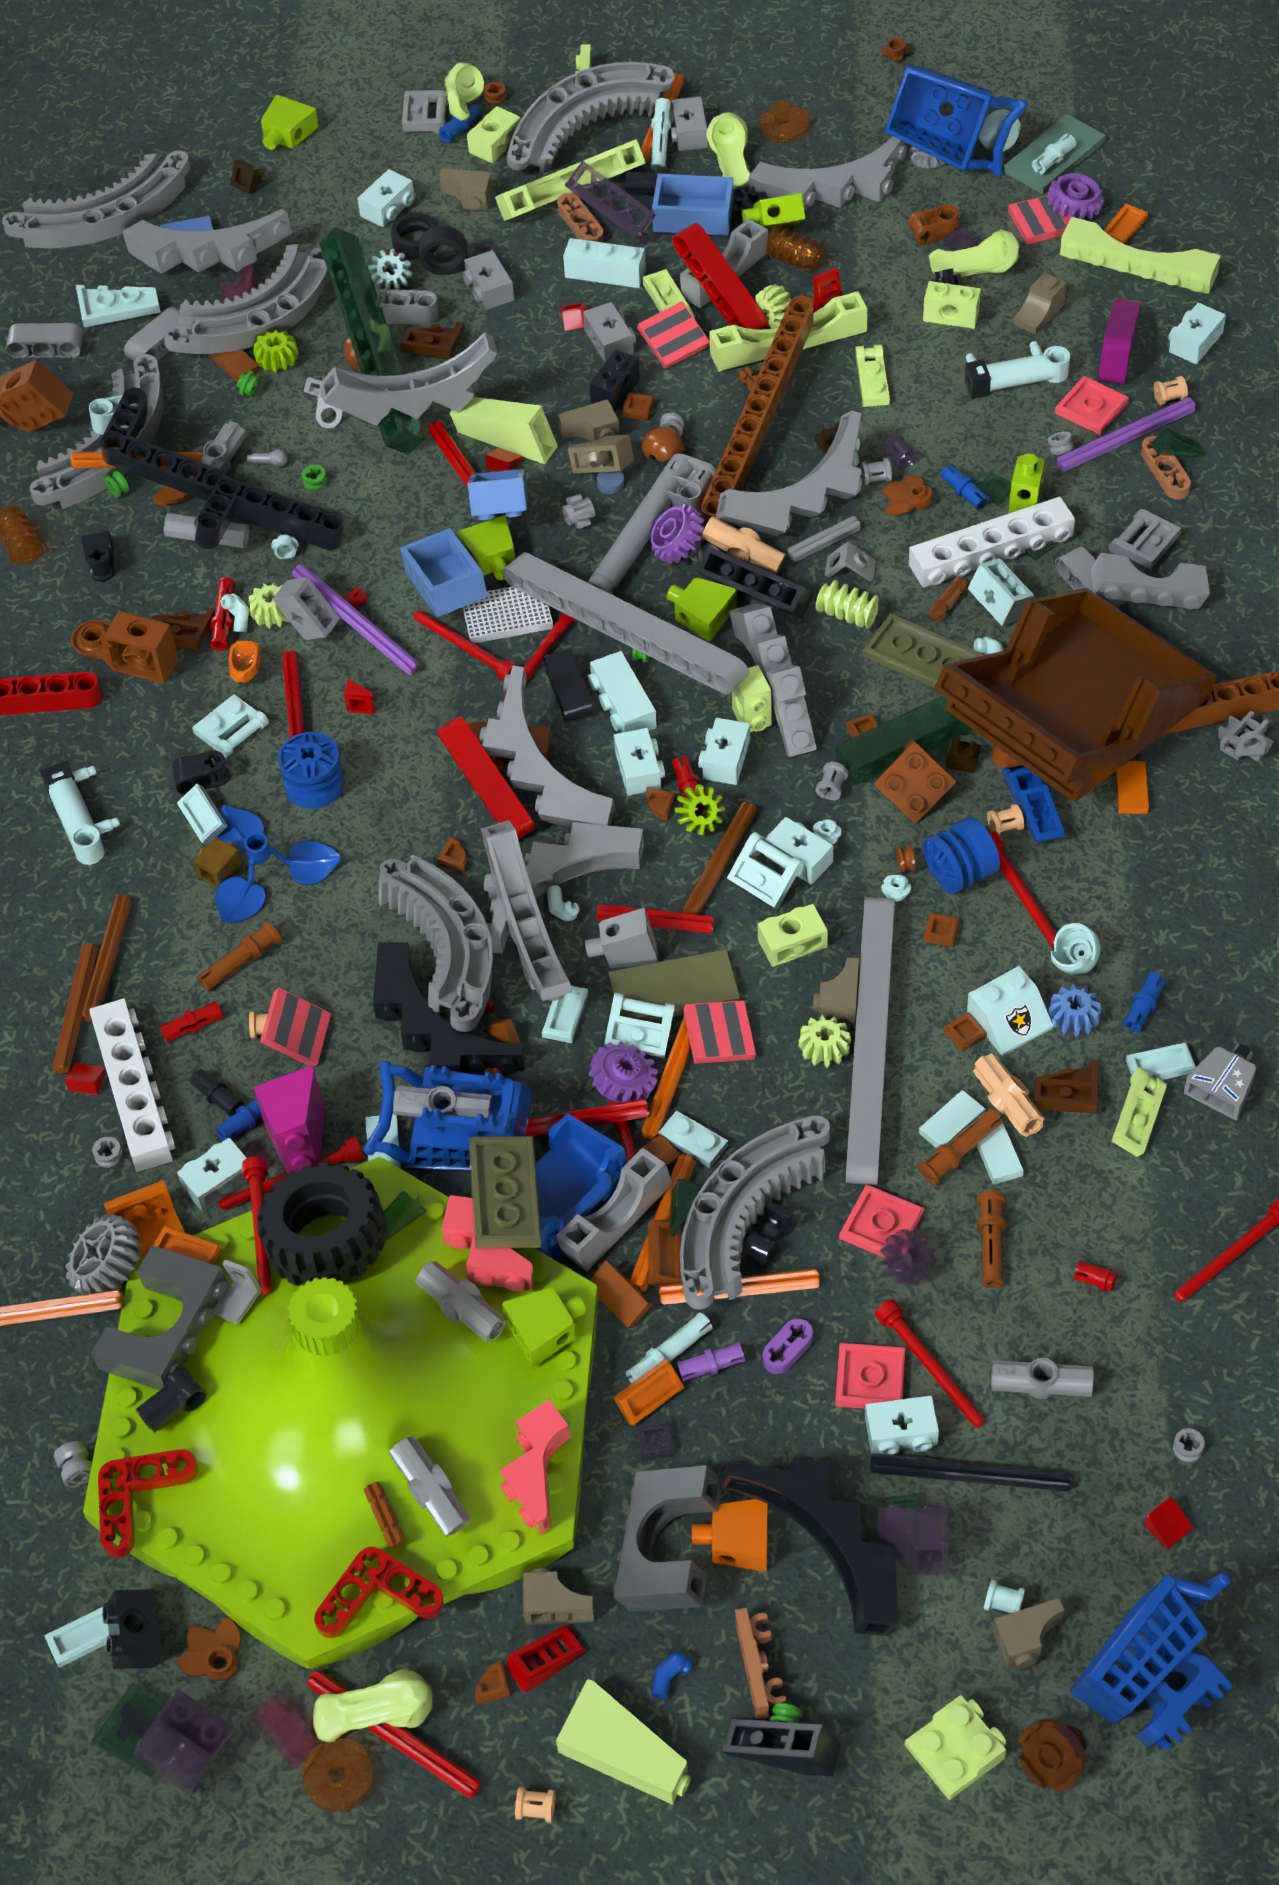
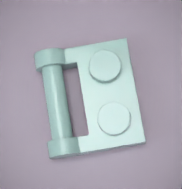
[192,694,269,758]
[727,832,804,908]
[604,993,675,1058]

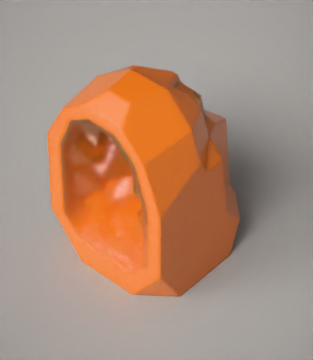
[228,641,262,684]

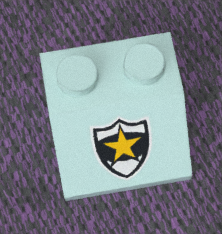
[967,966,1053,1056]

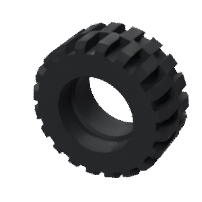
[257,1163,387,1286]

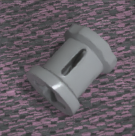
[860,458,892,486]
[815,762,849,801]

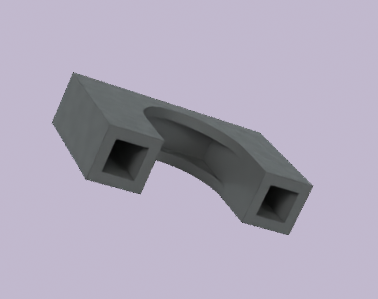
[91,1245,228,1390]
[614,1465,721,1612]

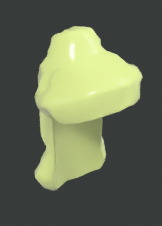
[445,62,484,121]
[706,112,751,190]
[929,230,1019,277]
[313,1669,433,1743]

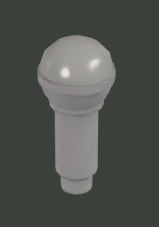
[247,449,288,468]

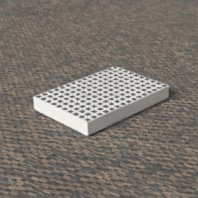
[462,587,553,644]

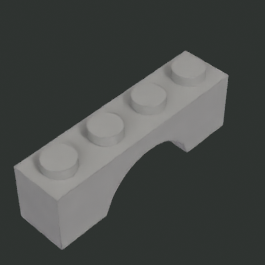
[680,218,768,309]
[1090,553,1210,609]
[556,1148,672,1272]

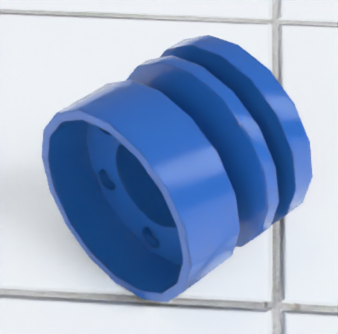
[278,732,345,809]
[923,817,1000,894]

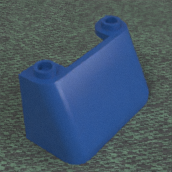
[535,1113,627,1262]

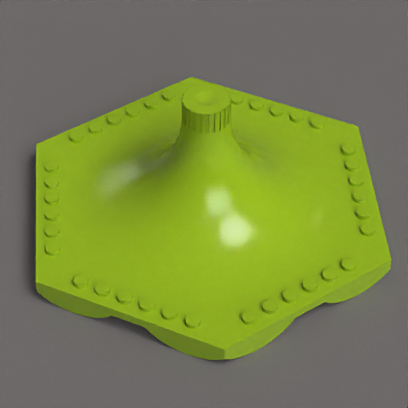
[83,1156,598,1669]

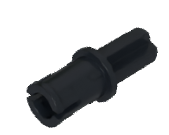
[189,1069,244,1117]

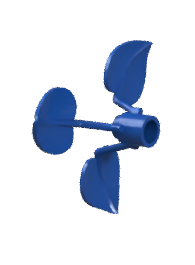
[215,805,341,923]

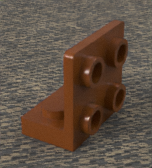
[874,738,956,823]

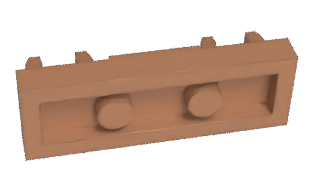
[735,1608,786,1720]

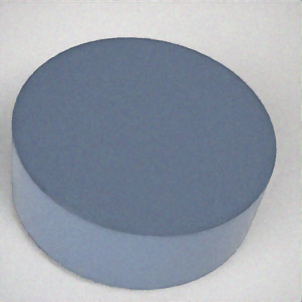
[597,471,624,494]

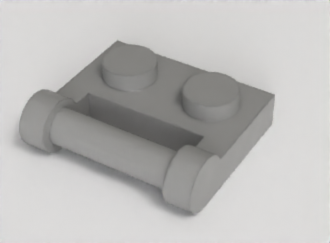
[402,90,449,134]
[1108,509,1181,569]

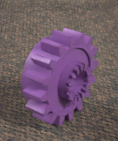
[1047,173,1104,220]
[651,504,704,564]
[589,1041,658,1103]

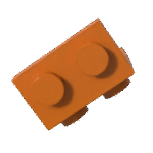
[103,1180,185,1257]

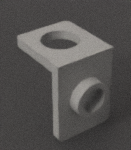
[825,542,876,581]
[213,1260,262,1324]

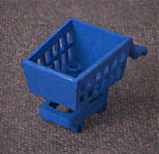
[884,65,1028,176]
[363,1060,533,1172]
[1070,1572,1232,1750]

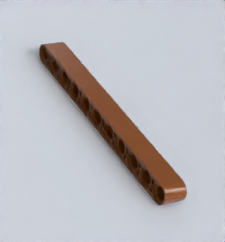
[701,296,814,527]
[992,671,1279,768]

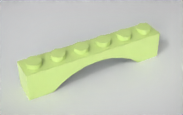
[495,139,646,221]
[1060,217,1221,294]
[709,291,868,372]

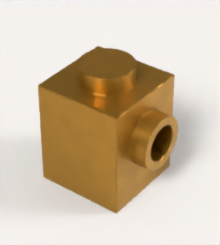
[193,837,242,888]

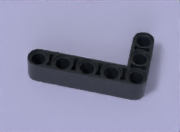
[101,387,227,501]
[195,478,344,550]

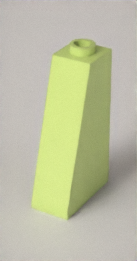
[450,397,558,464]
[556,1679,691,1805]

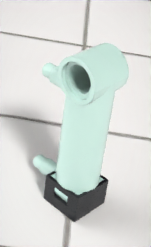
[964,341,1070,399]
[40,761,120,865]

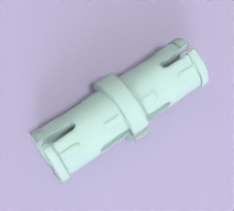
[1032,133,1076,174]

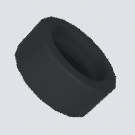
[391,213,440,260]
[419,226,468,275]

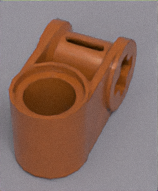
[908,204,959,246]

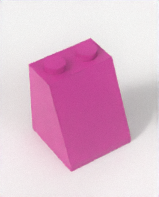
[253,1065,327,1174]

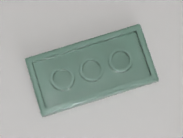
[1003,114,1106,194]

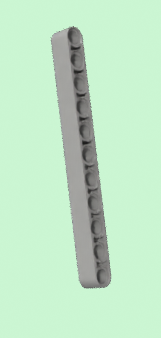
[503,552,749,694]
[846,897,895,1185]

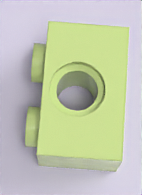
[467,106,521,163]
[923,281,981,329]
[732,665,772,732]
[758,904,828,967]

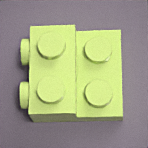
[905,1695,1007,1800]

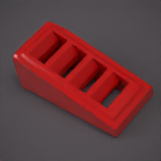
[813,267,842,314]
[506,1625,586,1693]

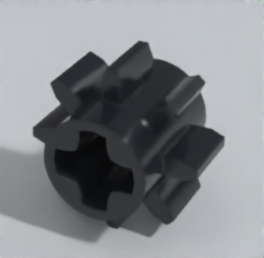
[733,186,764,214]
[931,268,963,286]

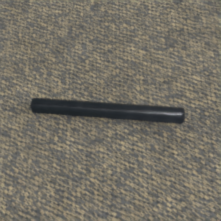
[870,1453,1072,1491]

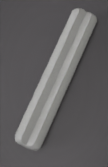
[787,516,861,563]

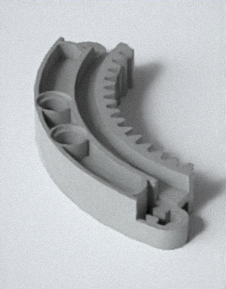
[507,62,674,173]
[2,151,191,248]
[164,244,332,354]
[30,354,164,509]
[378,855,493,1032]
[680,1116,830,1309]

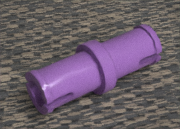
[676,1342,746,1382]

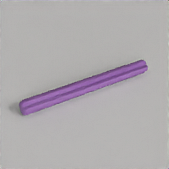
[1056,397,1196,472]
[292,564,419,675]

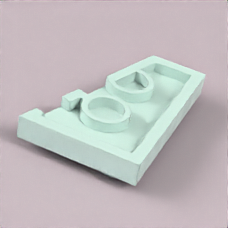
[76,285,161,327]

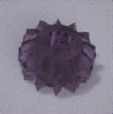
[880,1229,936,1285]

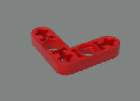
[98,1449,198,1558]
[314,1547,444,1638]

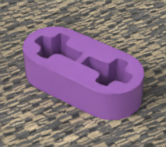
[763,1319,813,1374]

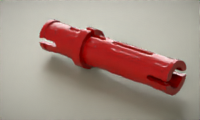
[210,577,236,651]

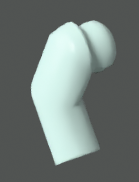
[221,594,249,633]
[974,637,1004,655]
[547,885,579,921]

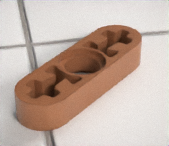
[557,193,604,243]
[1141,436,1191,499]

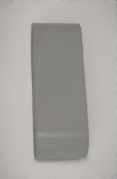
[363,289,439,325]
[124,307,180,369]
[6,323,84,358]
[1055,546,1126,608]

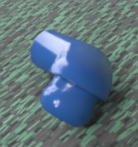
[651,1652,693,1699]

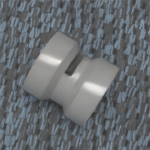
[53,1441,92,1488]

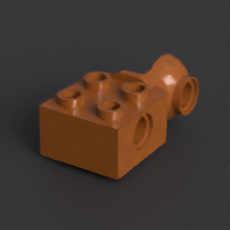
[0,359,74,432]
[71,611,179,685]

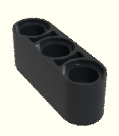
[543,649,593,722]

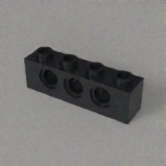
[696,546,814,619]

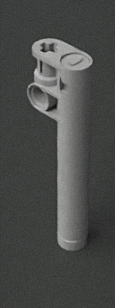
[587,453,717,594]

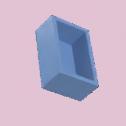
[652,174,734,236]
[468,468,529,520]
[400,528,488,617]

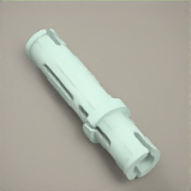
[650,98,671,171]
[626,1313,713,1383]

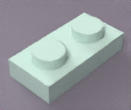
[658,1110,728,1168]

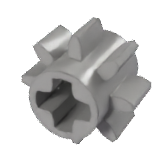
[562,494,595,529]

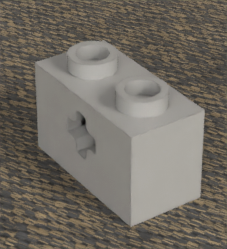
[669,97,708,151]
[462,250,514,310]
[583,302,636,362]
[272,577,340,640]

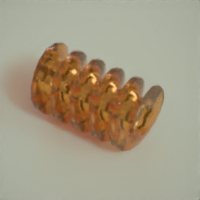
[767,224,825,273]
[0,505,43,565]

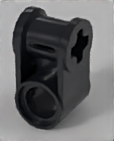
[81,530,115,582]
[172,750,230,795]

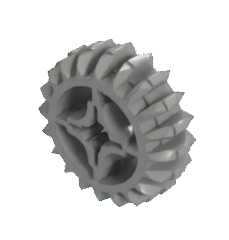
[65,1214,143,1295]

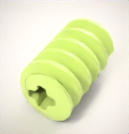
[816,580,879,630]

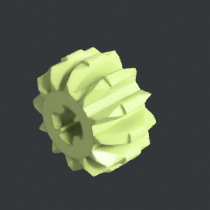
[755,284,792,329]
[248,582,290,629]
[799,1014,851,1068]

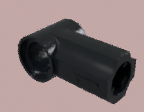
[625,167,676,196]
[136,1368,207,1433]

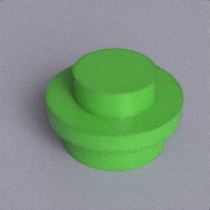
[237,370,259,397]

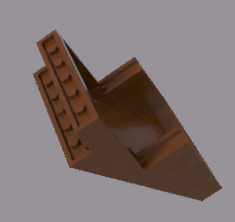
[934,588,1217,803]

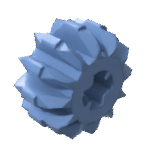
[1048,984,1102,1037]

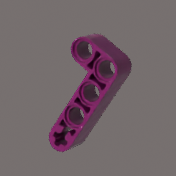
[1098,298,1141,385]

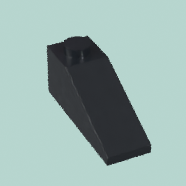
[722,1719,842,1777]

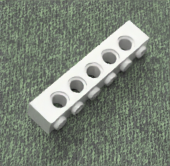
[909,497,1075,588]
[89,999,176,1172]

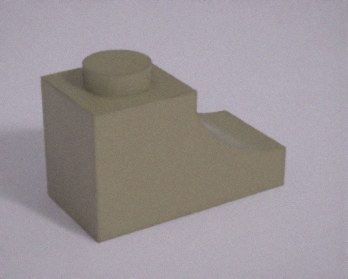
[440,168,493,211]
[1014,272,1067,335]
[557,399,620,441]
[568,435,634,474]
[813,958,859,1025]
[523,1569,594,1625]
[992,1598,1064,1669]

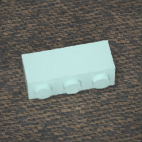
[563,238,646,288]
[588,651,657,733]

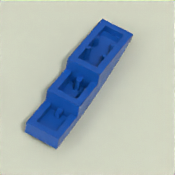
[1001,765,1065,843]

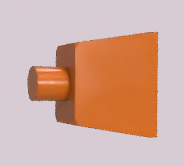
[692,1499,768,1572]

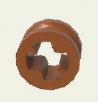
[483,82,506,105]
[896,845,915,873]

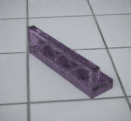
[564,160,656,246]

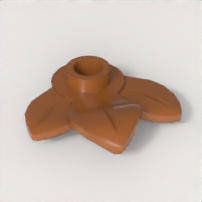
[882,475,933,515]
[176,1618,241,1681]

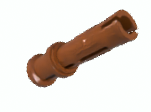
[196,920,282,992]
[917,1108,1003,1186]
[977,1191,1006,1288]

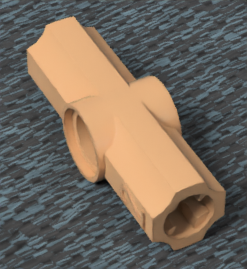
[701,517,786,575]
[973,1053,1045,1137]

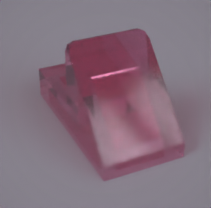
[220,265,256,302]
[250,1693,321,1770]

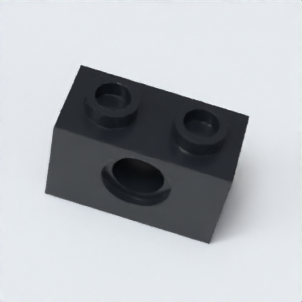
[590,349,640,412]
[102,1589,163,1669]

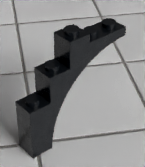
[373,942,525,1073]
[719,1456,898,1636]

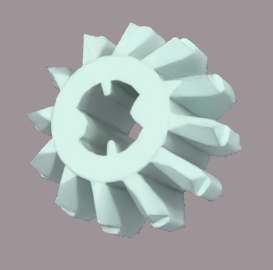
[368,249,412,290]

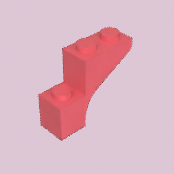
[442,1195,534,1292]
[500,1400,571,1535]

